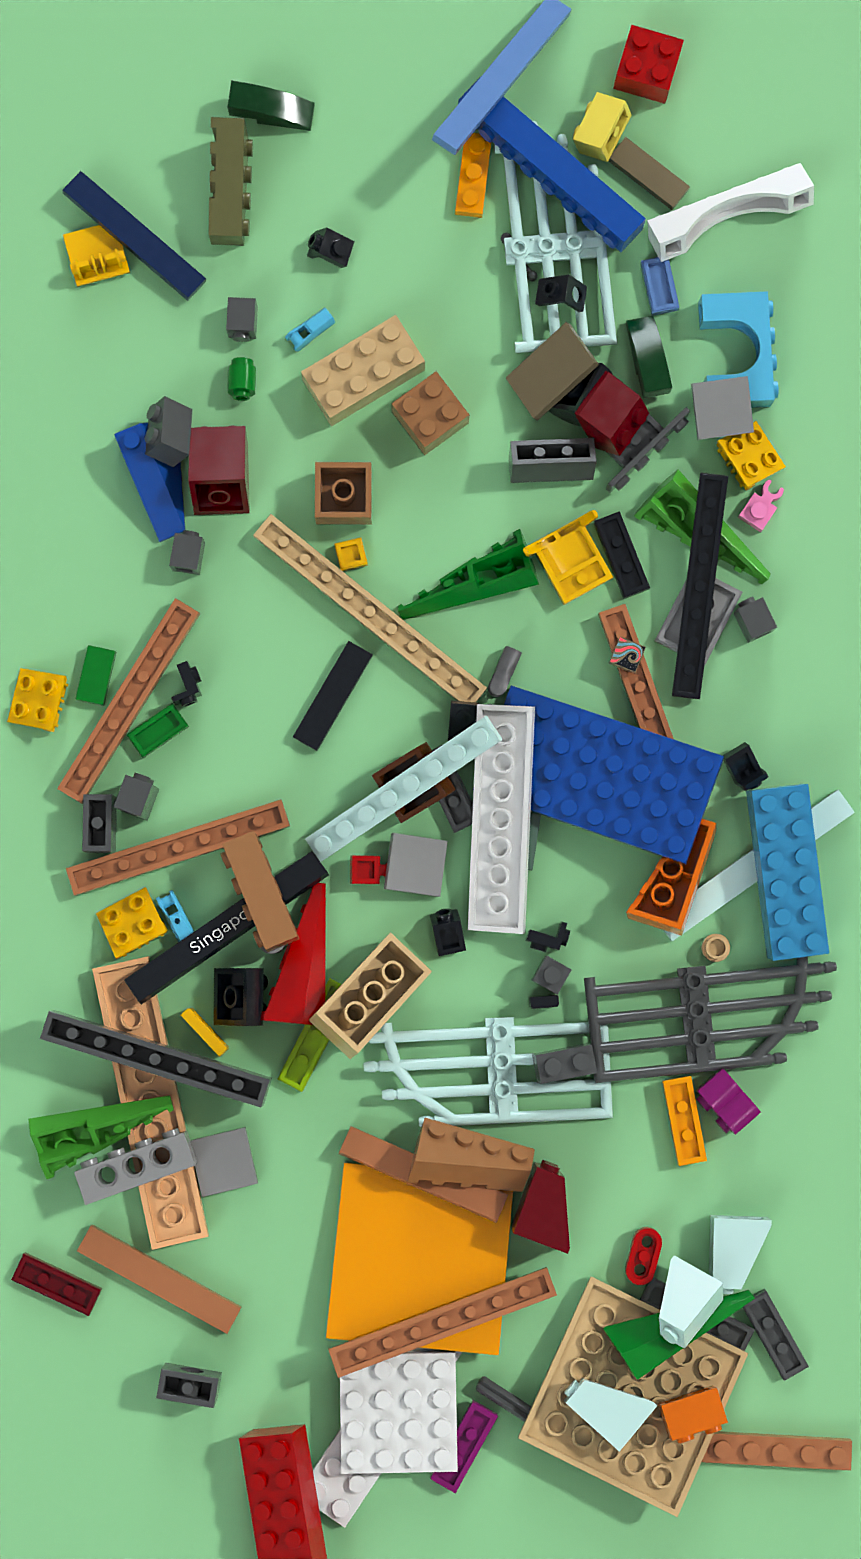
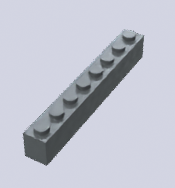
[40,1010,272,1107]

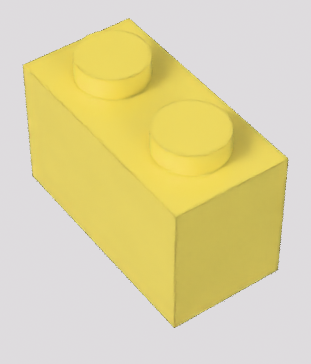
[573,92,632,162]

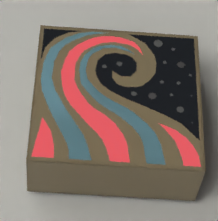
[609,636,646,674]

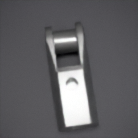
[488,646,522,697]

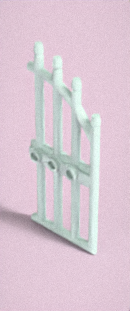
[494,121,617,353]
[364,1013,613,1127]

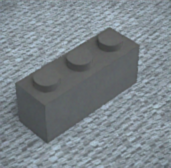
[508,438,597,483]

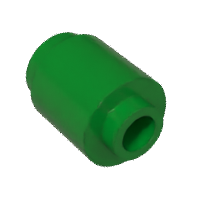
[228,357,256,401]

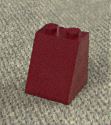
[188,425,250,515]
[511,1159,570,1254]

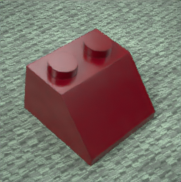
[574,371,649,456]

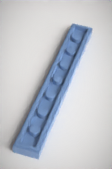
[432,0,572,155]

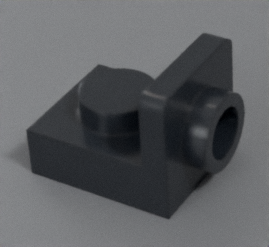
[430,909,466,956]

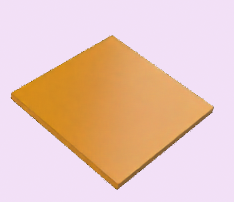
[326,1163,513,1355]

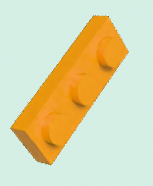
[455,133,491,218]
[662,1075,707,1166]

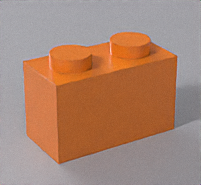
[658,1385,728,1443]

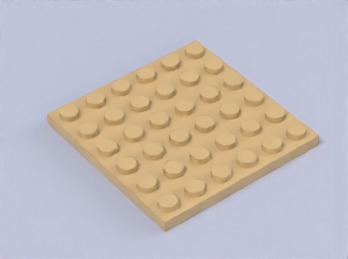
[518,1276,748,1517]

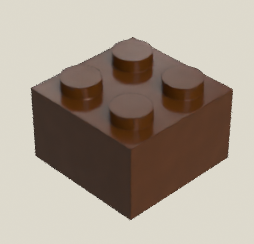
[372,742,456,823]

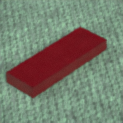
[11,1252,102,1316]

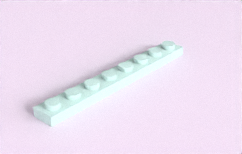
[305,716,503,862]

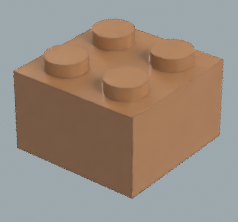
[392,371,470,455]
[315,462,372,525]

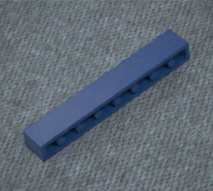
[458,78,646,252]

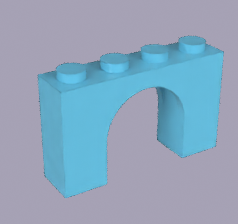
[698,291,779,408]

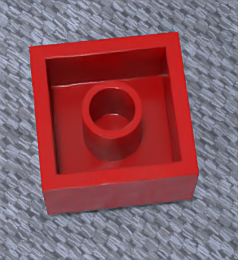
[613,25,684,104]

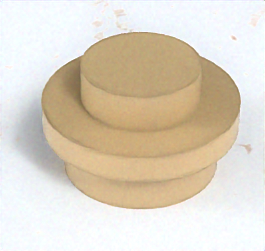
[701,934,730,962]

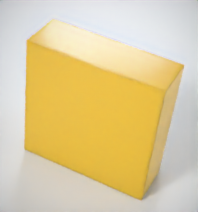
[334,537,368,571]

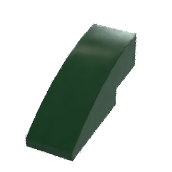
[227,80,315,131]
[626,316,672,398]

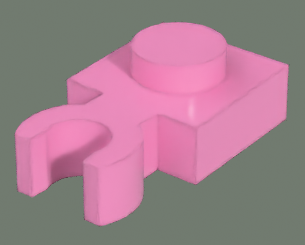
[738,479,784,532]

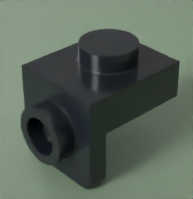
[307,227,355,268]
[171,661,202,707]
[723,742,769,791]
[525,922,570,952]

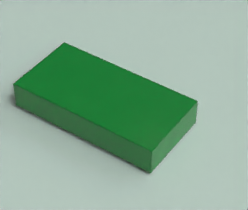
[75,645,117,706]
[127,703,189,759]

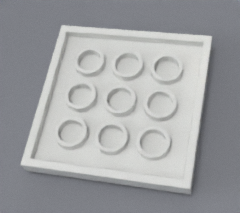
[340,1351,458,1474]

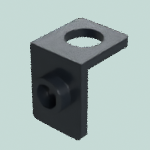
[535,274,587,312]

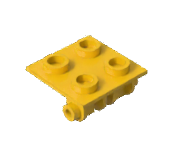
[63,225,130,287]
[716,421,786,491]
[7,668,69,732]
[96,887,168,959]

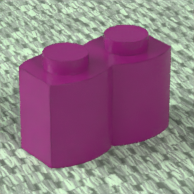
[695,1068,761,1135]

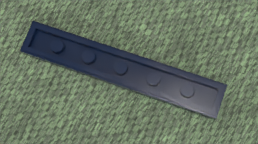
[62,171,206,301]

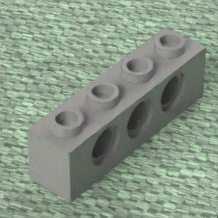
[74,1128,198,1205]

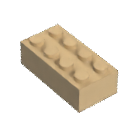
[301,315,425,427]
[309,932,432,1059]

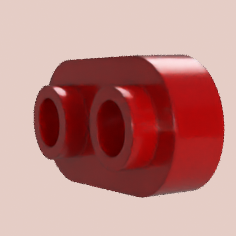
[625,1227,662,1285]

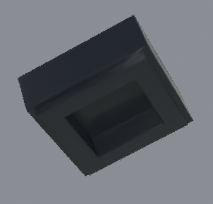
[529,995,559,1009]

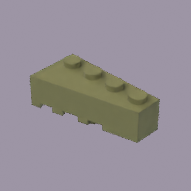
[209,117,253,246]

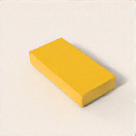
[181,1008,229,1057]

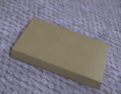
[506,322,599,420]

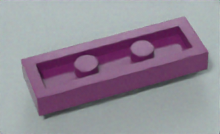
[430,1400,498,1494]

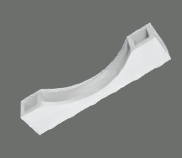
[647,163,814,262]

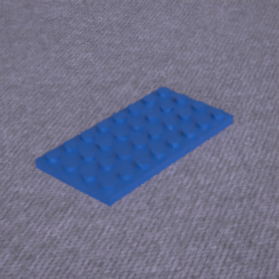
[473,685,724,864]

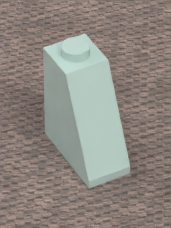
[709,1215,772,1294]
[659,1256,723,1349]
[564,1378,657,1452]

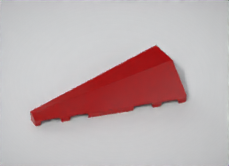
[261,883,326,1025]

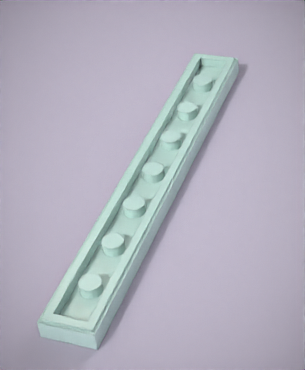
[663,790,855,941]

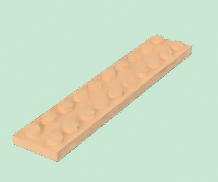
[92,956,209,1250]

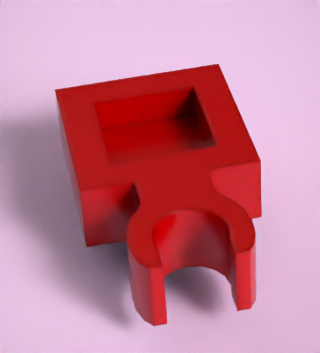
[350,855,387,884]

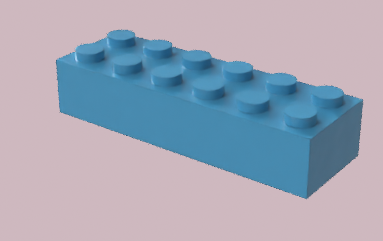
[746,784,829,961]

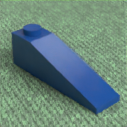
[114,423,185,542]

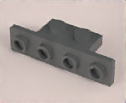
[606,407,690,493]

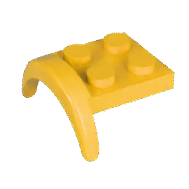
[523,510,613,605]

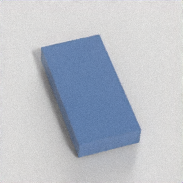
[640,257,680,316]

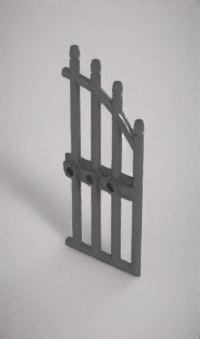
[584,956,837,1083]

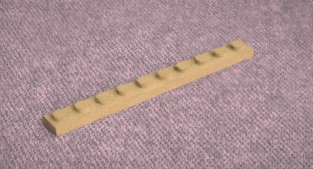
[253,514,487,702]

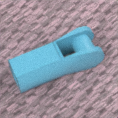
[285,307,335,352]
[156,890,194,943]

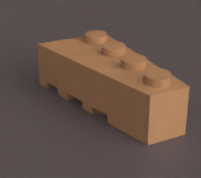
[220,831,299,952]
[408,1118,535,1192]

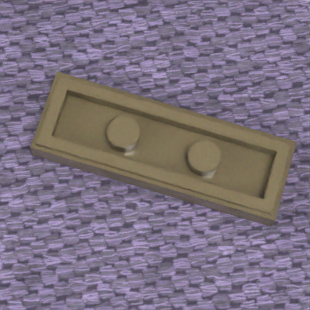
[609,137,690,210]

